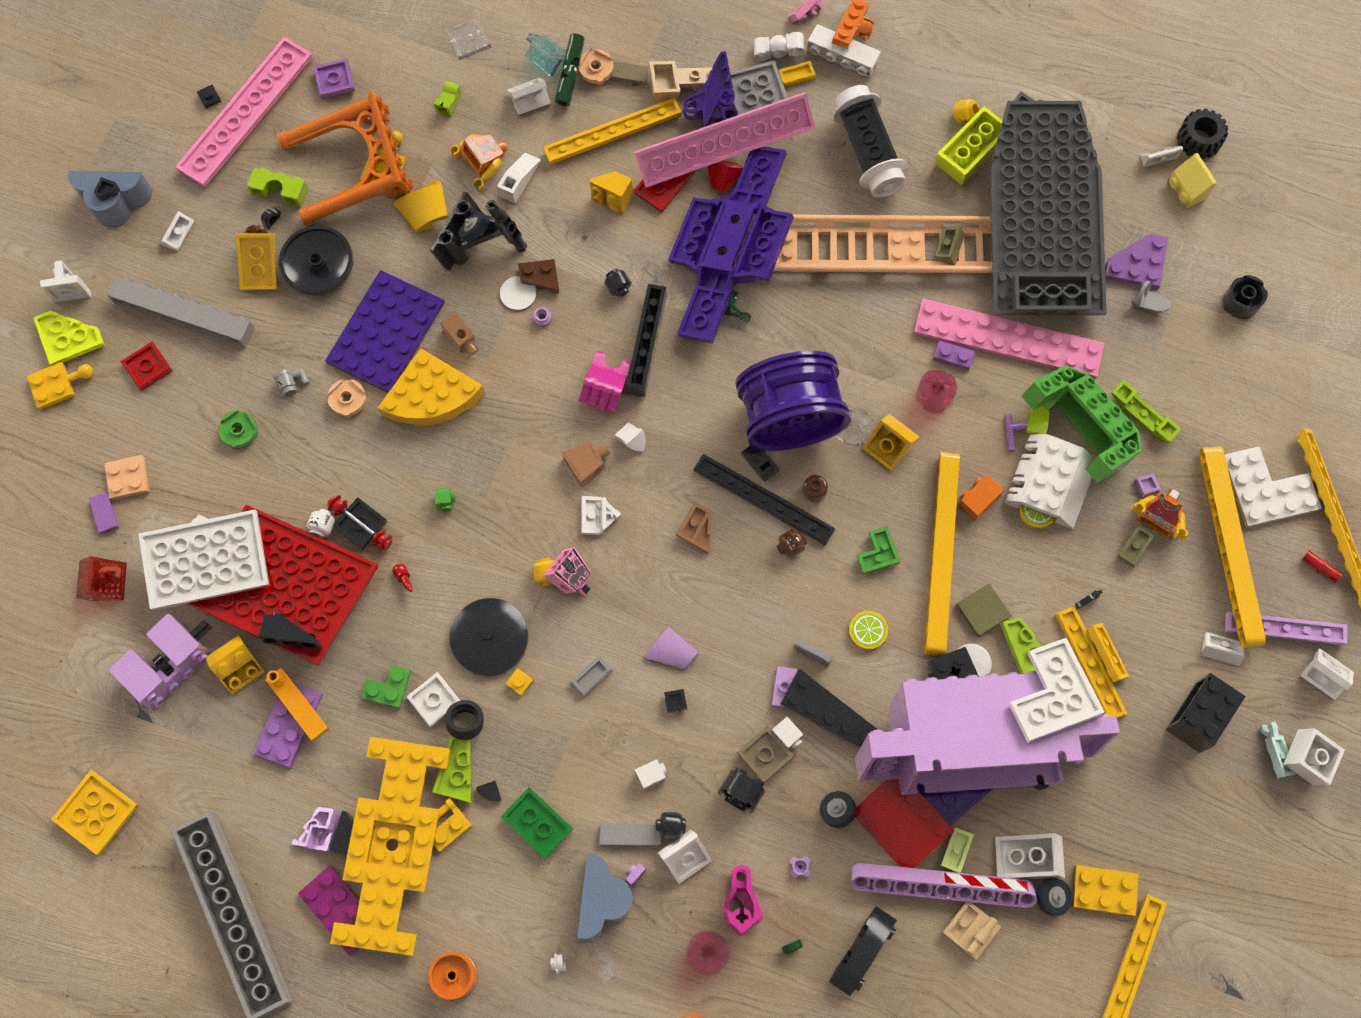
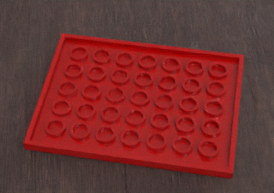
[186,505,379,667]

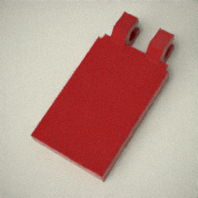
[633,170,695,213]

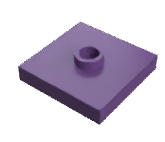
[313,59,355,100]

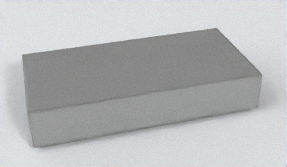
[794,638,833,666]
[570,656,613,697]

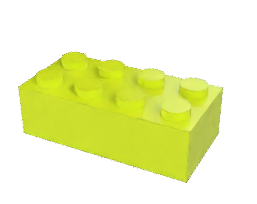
[934,106,1002,185]

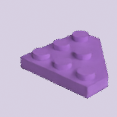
[1105,234,1168,289]

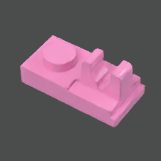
[788,0,824,23]

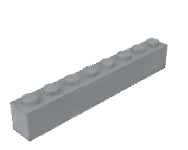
[107,276,255,348]

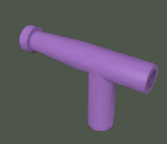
[1004,414,1028,452]

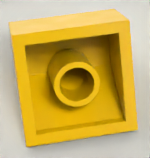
[862,414,919,471]

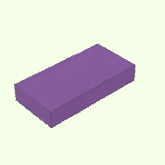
[89,492,119,534]

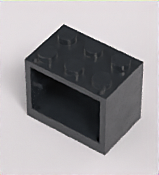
[1165,673,1246,753]

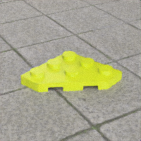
[33,311,105,366]

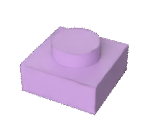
[626,863,646,886]

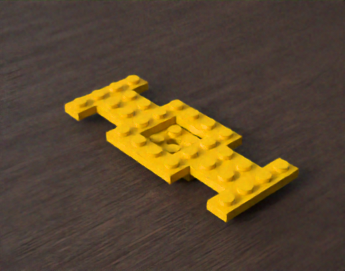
[330,737,451,956]

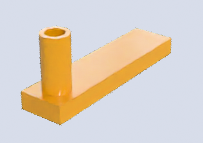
[265,668,329,742]

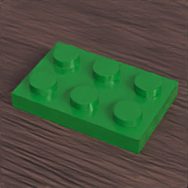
[501,787,573,859]

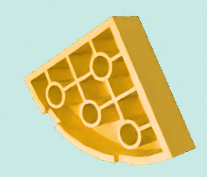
[378,349,485,426]

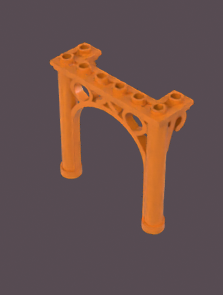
[277,90,414,226]

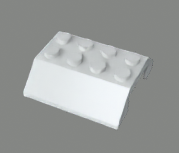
[1005,434,1095,530]

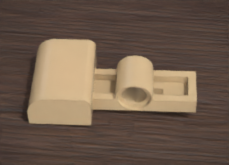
[648,61,712,101]

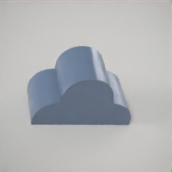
[68,171,153,228]
[577,853,632,943]

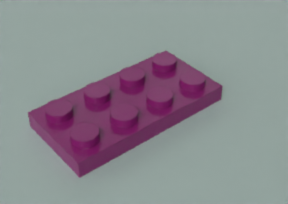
[298,865,360,956]

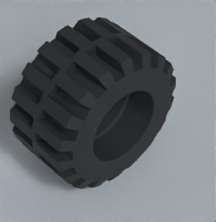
[1177,108,1228,159]

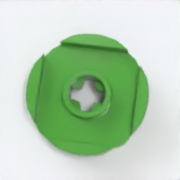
[218,410,258,449]

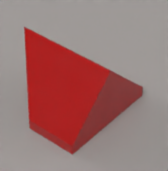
[707,160,743,194]

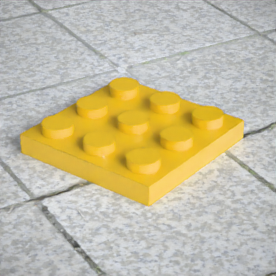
[51,770,139,856]

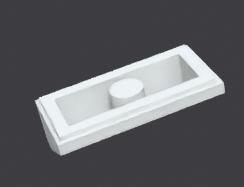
[1140,146,1183,167]
[159,211,195,251]
[1201,632,1245,666]

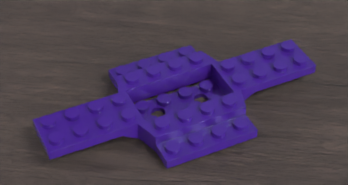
[668,146,794,344]

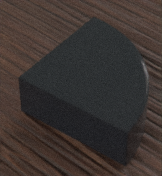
[476,781,502,802]

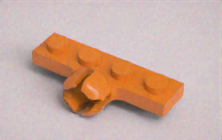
[831,0,874,49]

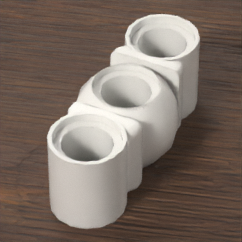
[753,32,805,61]

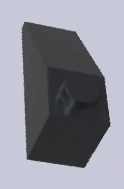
[259,613,322,650]

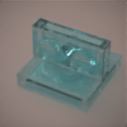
[525,33,566,76]

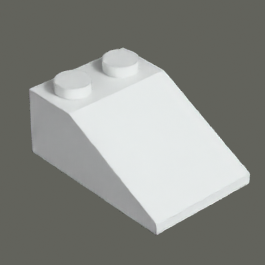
[995,833,1065,879]

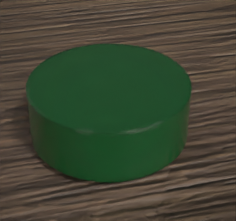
[781,939,803,955]

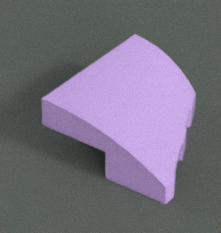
[644,627,698,670]
[291,807,341,853]

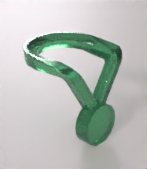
[725,290,751,322]

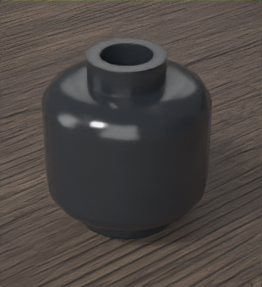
[604,268,632,297]
[655,812,686,839]

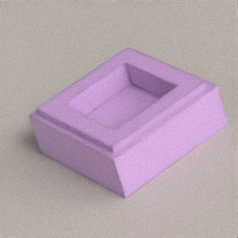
[1134,473,1161,498]

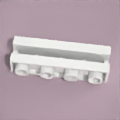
[807,24,881,77]

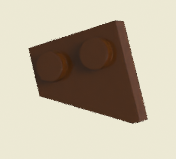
[518,259,559,294]

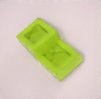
[1026,405,1050,434]

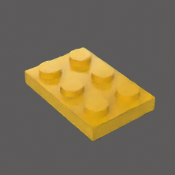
[236,233,278,290]
[1072,865,1139,916]

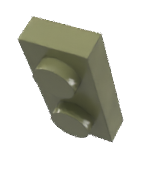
[1117,524,1155,567]

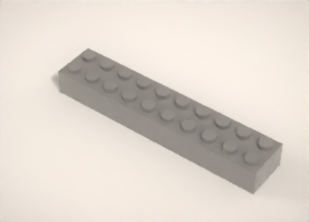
[171,811,294,1018]

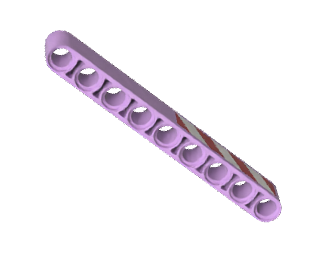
[851,863,1037,908]

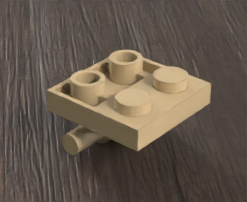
[942,902,1001,960]

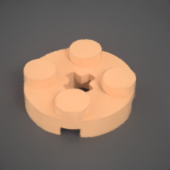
[579,49,613,85]
[328,379,367,418]

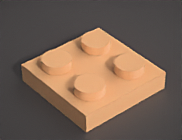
[105,455,149,500]

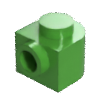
[435,487,456,512]

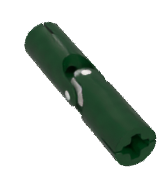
[555,33,585,106]

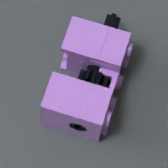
[108,613,212,709]

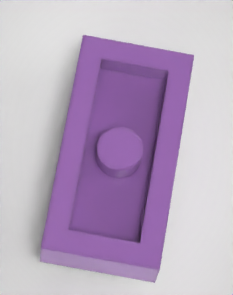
[933,341,975,370]

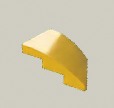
[394,183,449,232]

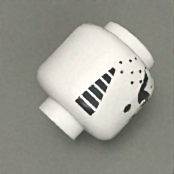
[306,509,335,539]

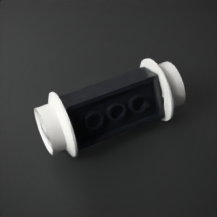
[833,85,908,197]

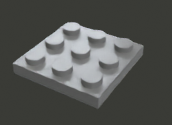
[730,60,788,115]

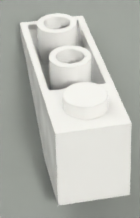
[497,153,541,204]

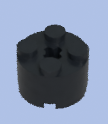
[1223,275,1268,319]
[718,767,765,813]

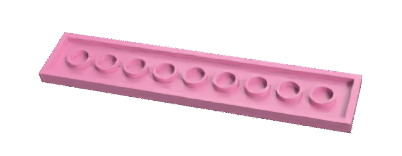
[175,37,313,187]
[634,92,815,187]
[914,299,1104,379]

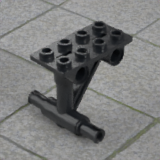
[430,192,527,271]

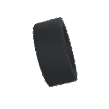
[445,700,484,740]

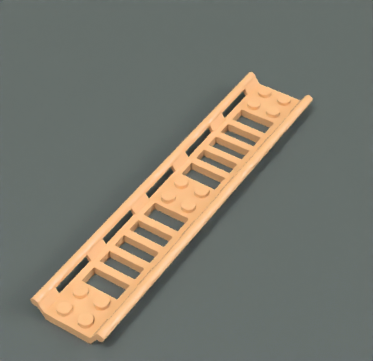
[773,215,992,273]

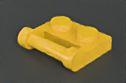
[434,797,472,852]

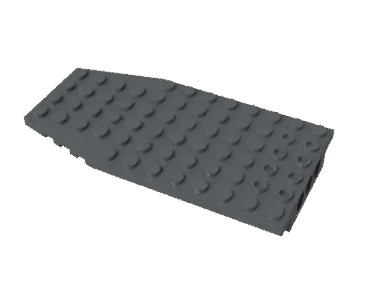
[990,101,1107,316]

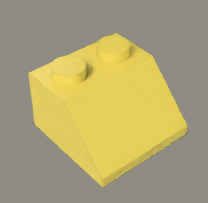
[1168,153,1217,208]

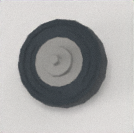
[459,212,489,243]
[820,791,857,828]
[1036,878,1072,916]

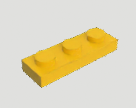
[1087,623,1129,683]

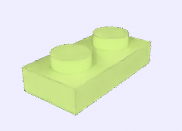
[940,827,974,873]

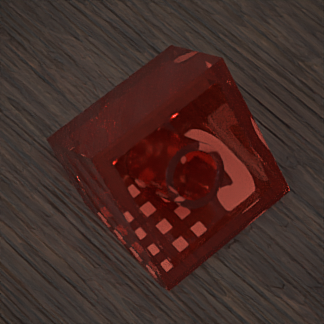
[76,556,127,601]

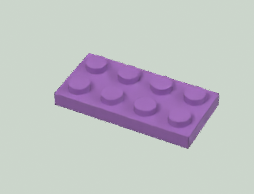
[253,683,323,768]

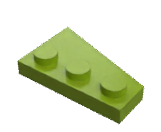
[1000,617,1042,674]
[433,735,472,804]

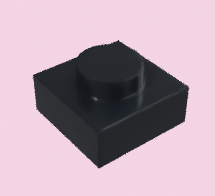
[197,84,221,109]
[664,689,687,713]

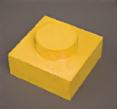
[505,668,534,697]

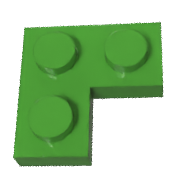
[857,526,900,575]
[361,665,412,709]

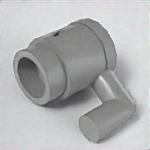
[273,369,310,398]

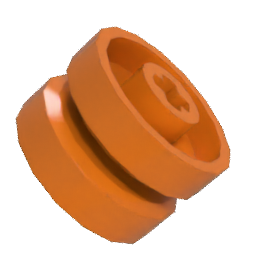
[428,952,478,1000]

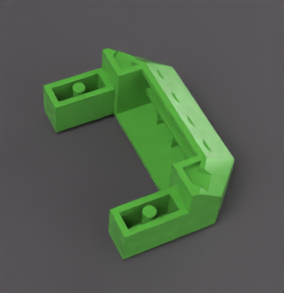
[1021,365,1142,483]

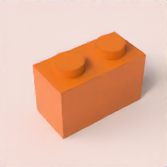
[958,474,1004,521]

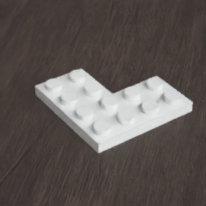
[1225,446,1322,528]
[1009,638,1104,743]

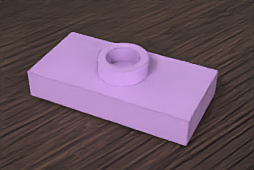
[772,666,797,709]

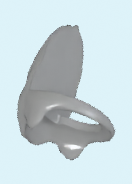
[1131,280,1171,312]

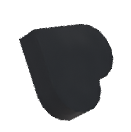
[94,177,120,201]
[261,207,281,229]

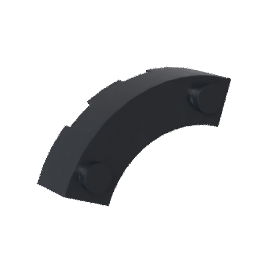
[829,906,897,996]

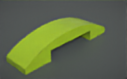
[1111,379,1182,443]

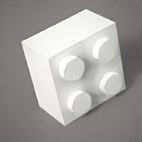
[1283,728,1345,786]

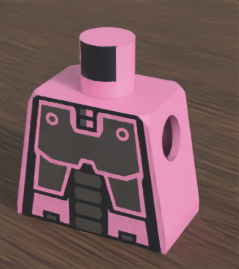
[543,548,590,596]

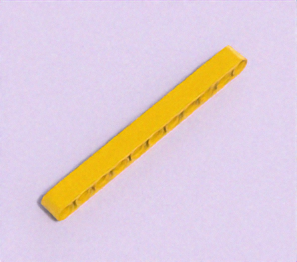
[1199,446,1266,648]
[924,452,960,656]

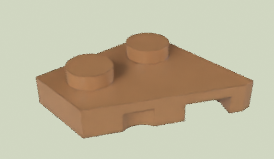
[676,502,711,554]

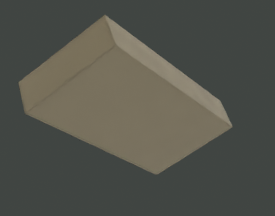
[611,61,649,85]

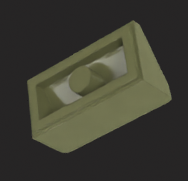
[934,227,964,265]

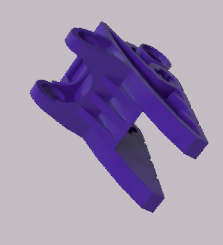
[683,51,738,128]

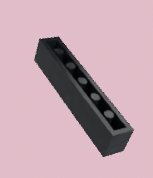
[626,284,667,397]

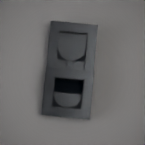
[741,446,780,482]

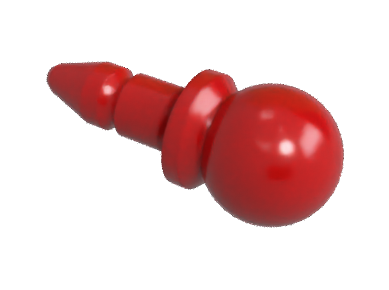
[392,563,413,592]

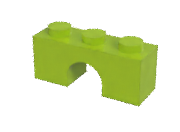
[247,168,309,207]

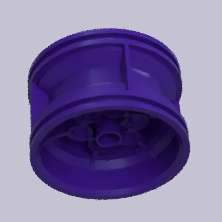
[735,351,851,451]

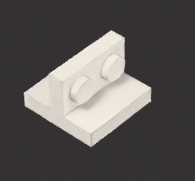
[507,78,551,115]
[40,260,91,303]
[1301,648,1354,700]
[658,829,712,884]

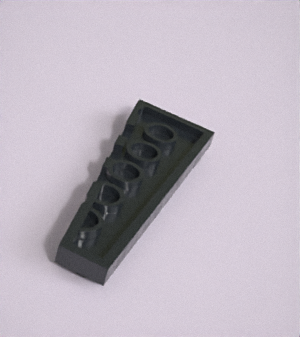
[780,669,878,748]

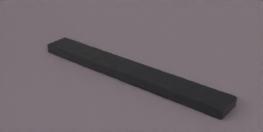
[694,454,835,546]

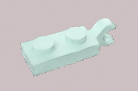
[1260,722,1296,778]

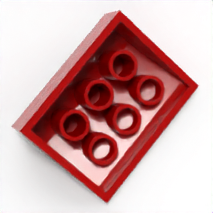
[855,779,955,868]

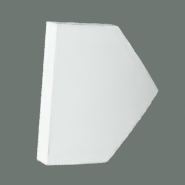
[581,496,621,535]

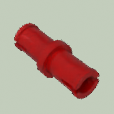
[1302,550,1343,583]

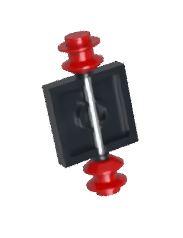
[327,495,392,551]

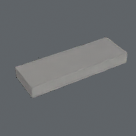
[599,824,661,846]

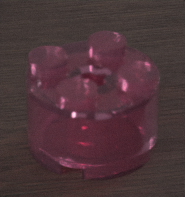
[916,370,957,413]
[687,931,729,975]

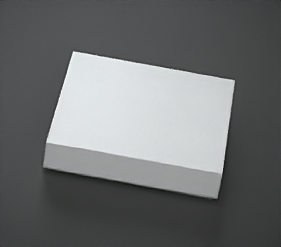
[406,672,460,728]

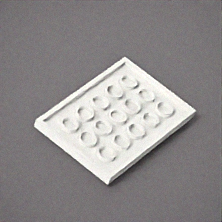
[138,510,270,611]

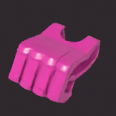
[579,350,631,413]
[724,865,763,937]

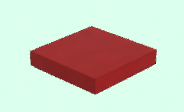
[121,341,173,391]

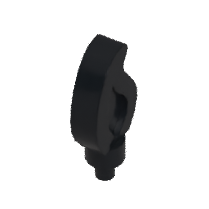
[1075,590,1103,609]

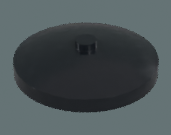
[279,225,353,295]
[450,598,529,676]

